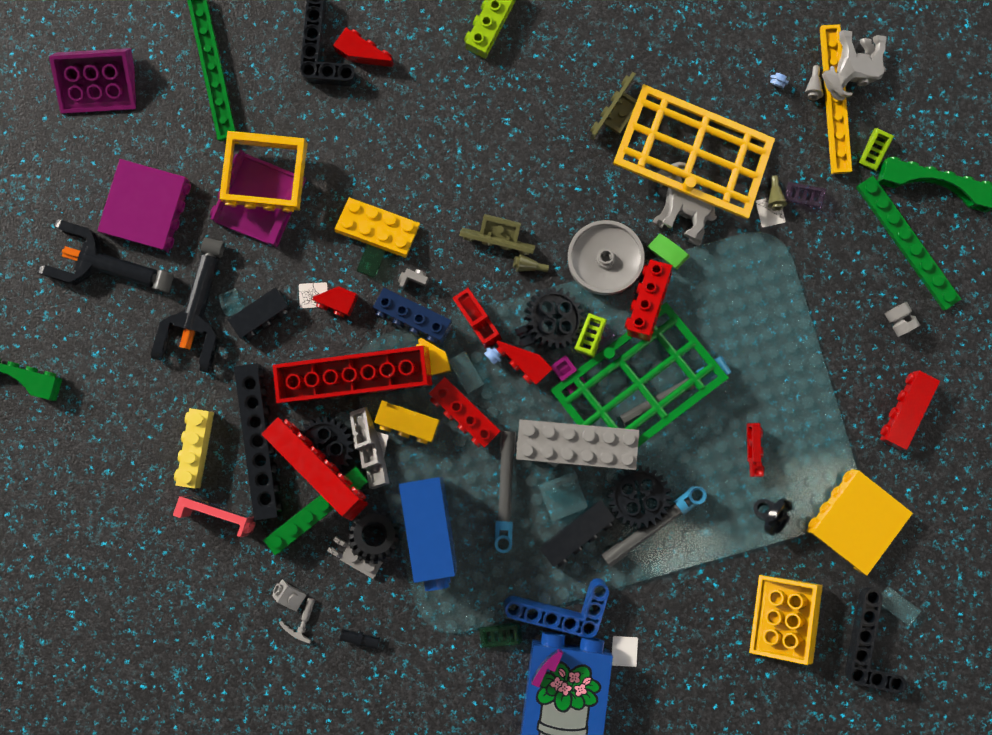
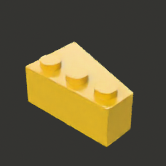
[374,400,440,445]

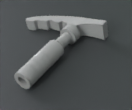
[279,598,315,644]

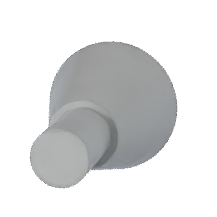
[804,65,823,100]

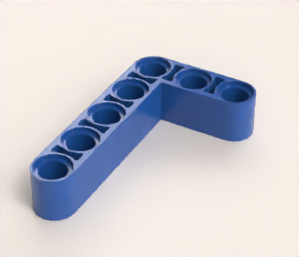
[504,578,609,638]

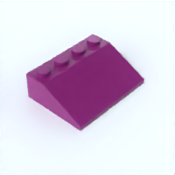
[49,48,136,113]

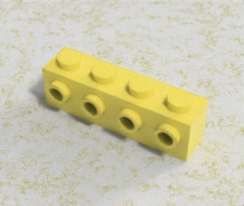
[174,408,214,489]

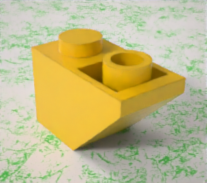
[416,338,452,377]

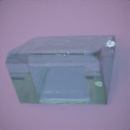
[218,288,244,316]

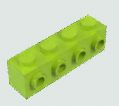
[464,0,516,59]

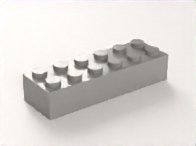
[516,419,639,470]

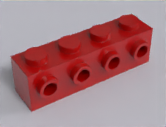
[625,259,673,342]
[880,370,940,450]
[428,377,501,448]

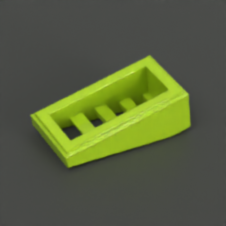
[859,128,894,171]
[574,313,607,358]

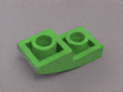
[647,234,690,270]

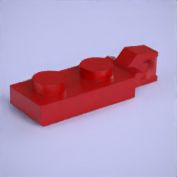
[746,423,765,477]

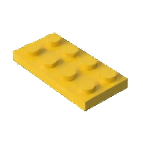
[335,197,420,258]

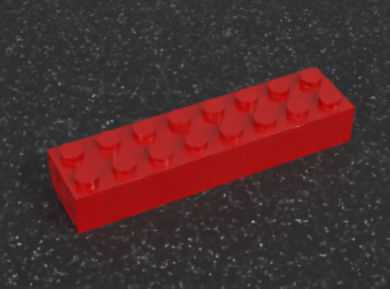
[273,345,433,404]

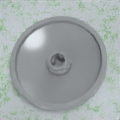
[568,220,645,295]

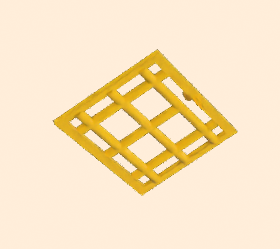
[613,84,775,220]

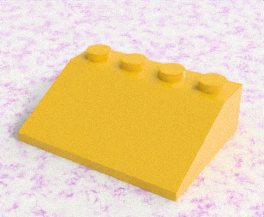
[749,575,823,665]

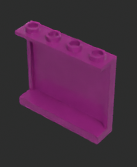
[210,149,306,248]
[97,159,191,253]

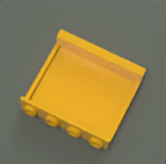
[806,469,913,576]

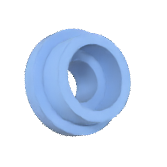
[770,73,789,88]
[484,347,501,365]

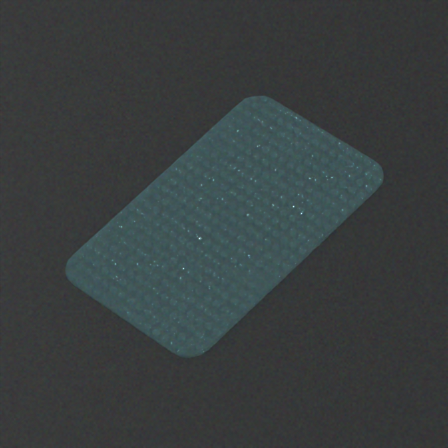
[358,232,857,633]

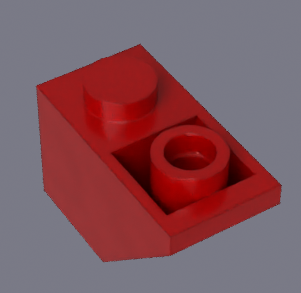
[312,286,359,318]

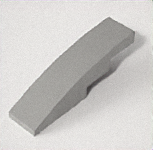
[349,407,389,489]

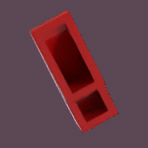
[452,288,502,349]

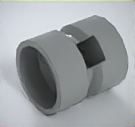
[884,302,920,337]

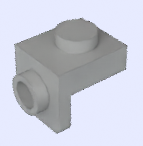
[398,269,429,290]
[272,579,306,612]

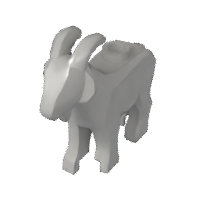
[822,30,887,101]
[652,162,717,246]

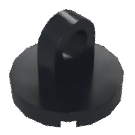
[753,498,793,536]

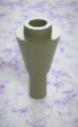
[768,175,787,211]
[513,253,549,272]

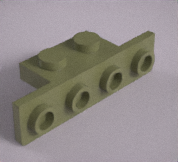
[590,72,637,141]
[459,214,535,255]

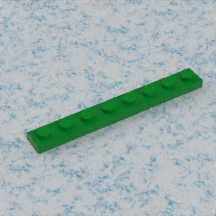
[187,0,236,142]
[856,176,961,311]

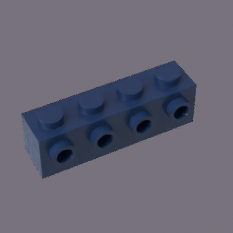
[373,288,453,345]

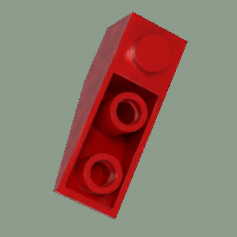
[333,28,394,67]
[496,341,553,386]

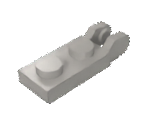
[327,536,383,579]

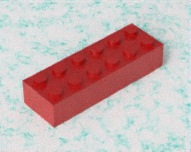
[261,417,368,521]

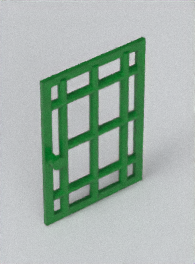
[550,302,729,447]

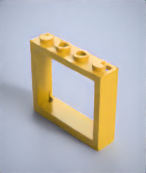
[219,131,307,213]

